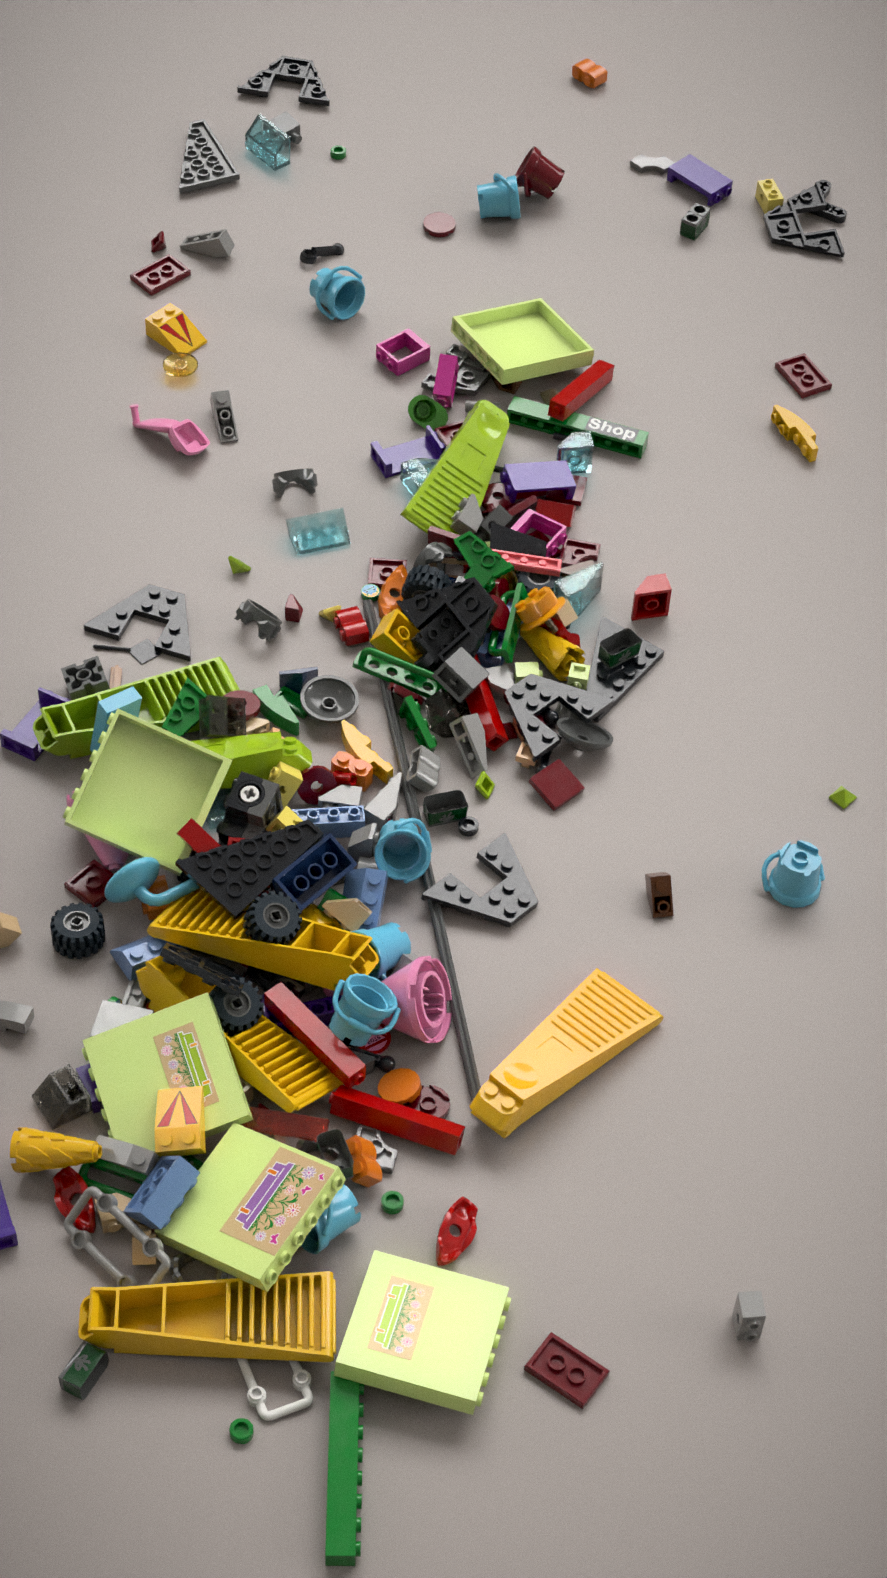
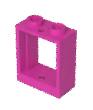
[376,328,431,376]
[433,354,459,409]
[510,509,567,557]

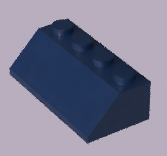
[272,833,357,912]

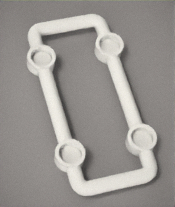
[237,1358,313,1421]

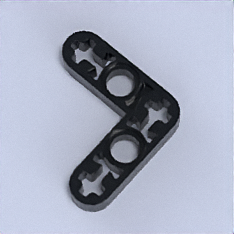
[809,180,847,223]

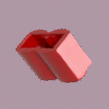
[333,606,369,646]

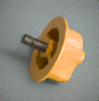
[515,586,566,634]

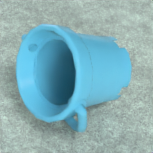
[477,173,521,219]
[309,266,365,320]
[375,818,432,883]
[761,840,825,908]
[351,922,411,981]
[329,973,401,1046]
[301,1185,361,1254]

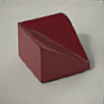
[285,594,303,623]

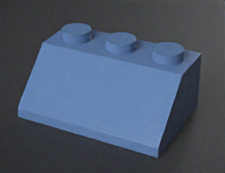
[337,868,388,930]
[110,935,188,981]
[123,1156,200,1229]

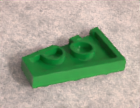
[453,531,514,578]
[162,677,216,737]
[398,695,437,753]

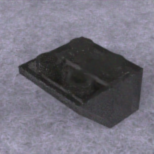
[425,688,470,738]
[199,695,246,740]
[32,1064,92,1130]

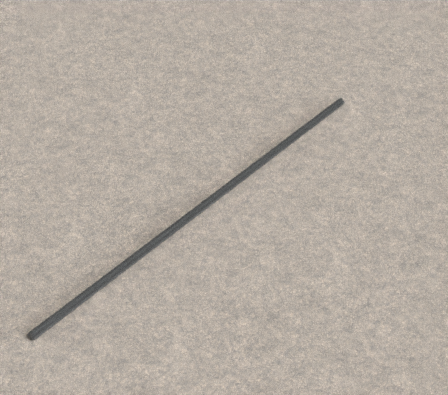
[363,599,481,1102]

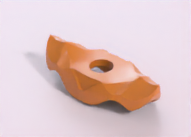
[378,565,408,619]

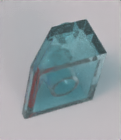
[556,431,594,474]

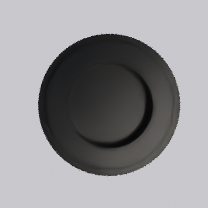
[458,816,479,837]

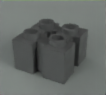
[61,656,110,700]

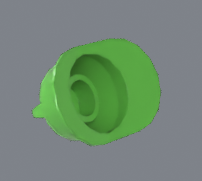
[408,395,448,431]

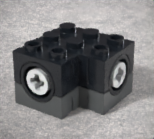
[216,771,283,846]

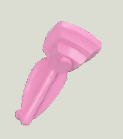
[130,404,210,456]

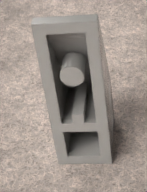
[180,229,235,258]
[449,713,487,779]
[96,1135,160,1176]

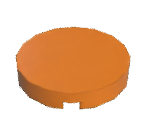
[377,1068,422,1106]

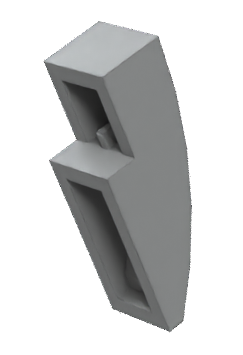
[0,1001,35,1034]

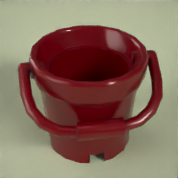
[515,146,565,199]

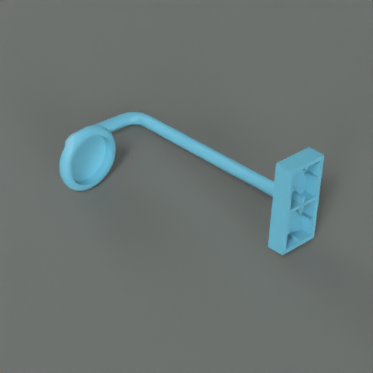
[90,686,200,907]

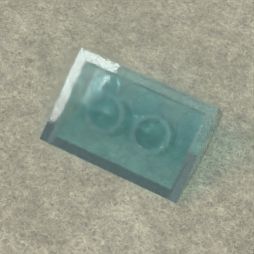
[245,114,290,171]
[285,508,351,555]

